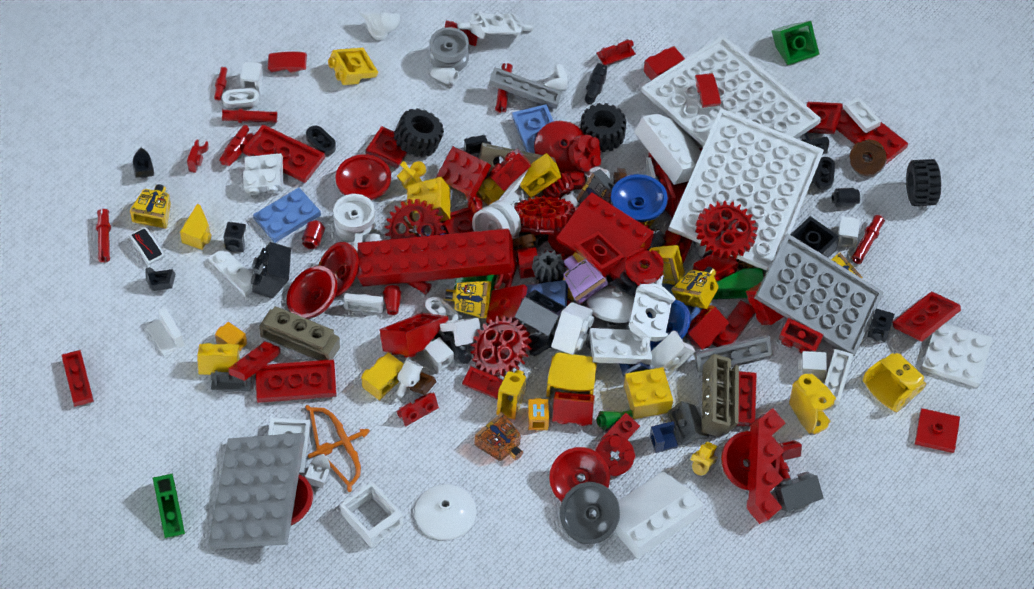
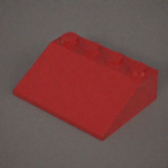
[556,193,654,279]

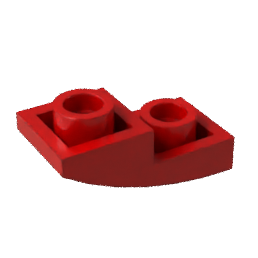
[268,51,307,73]
[695,73,721,108]

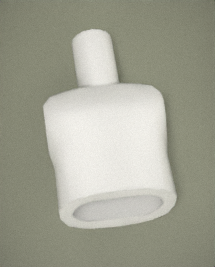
[396,359,423,397]

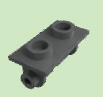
[211,370,252,391]

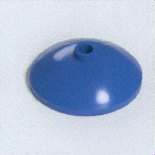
[611,174,668,222]
[647,300,691,351]

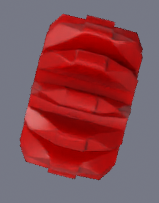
[542,173,574,200]

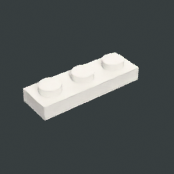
[209,247,253,297]
[824,349,854,405]

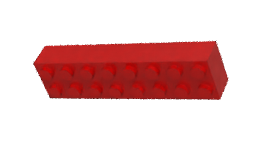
[357,228,513,287]

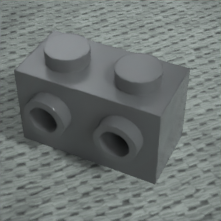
[774,472,824,512]

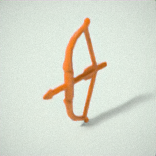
[305,405,370,492]

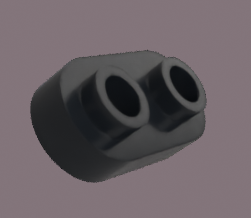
[306,125,336,155]
[815,157,835,190]

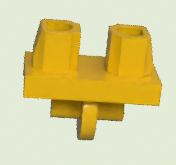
[397,161,427,190]
[690,442,718,476]

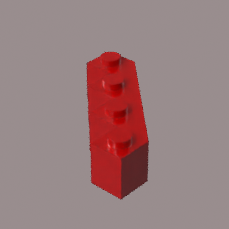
[747,408,786,524]

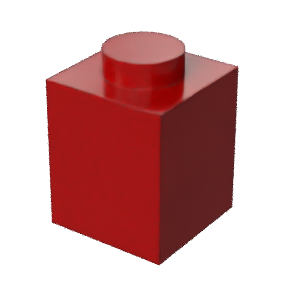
[517,248,538,279]

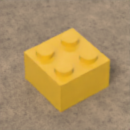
[407,177,451,228]
[624,367,673,419]

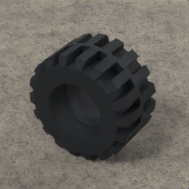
[580,103,627,152]
[394,108,444,158]
[906,159,941,206]

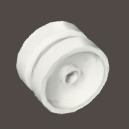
[333,194,376,242]
[472,201,521,238]

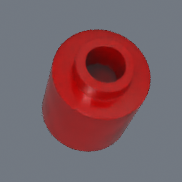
[302,220,325,249]

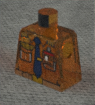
[474,412,523,461]

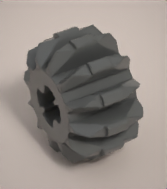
[532,250,565,283]

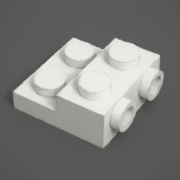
[243,153,283,195]

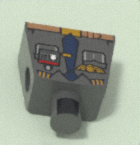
[576,169,615,205]

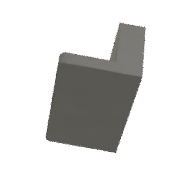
[667,401,710,446]

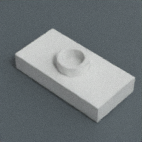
[344,293,384,313]

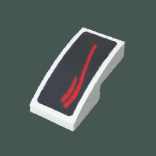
[128,227,165,266]

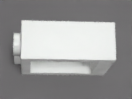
[340,482,404,548]

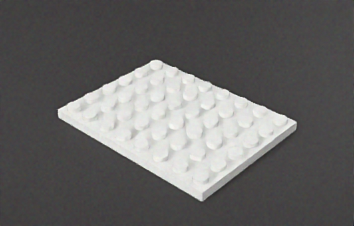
[642,35,821,147]
[668,108,824,271]

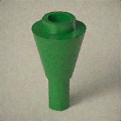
[596,410,633,430]

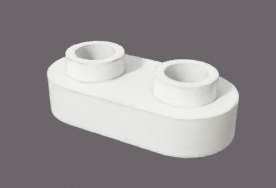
[222,88,259,108]
[425,296,458,323]

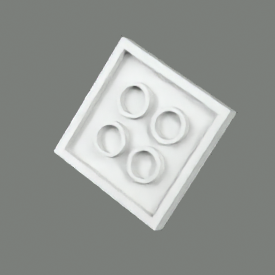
[921,323,993,388]

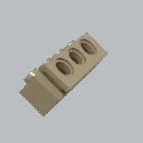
[259,306,340,361]
[701,354,739,437]

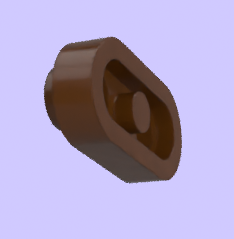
[613,168,627,184]
[513,233,536,251]

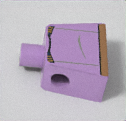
[563,256,608,305]

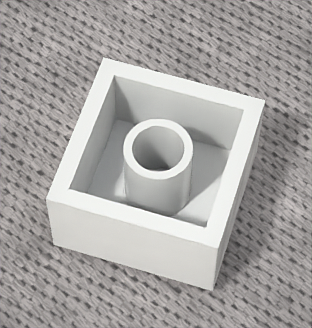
[551,302,594,355]

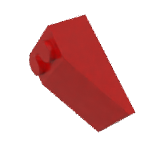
[379,312,449,357]

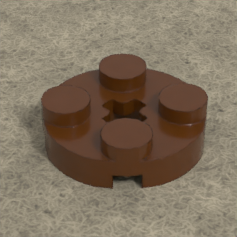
[849,139,887,177]

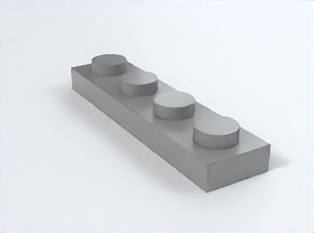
[488,67,562,109]
[694,335,772,373]

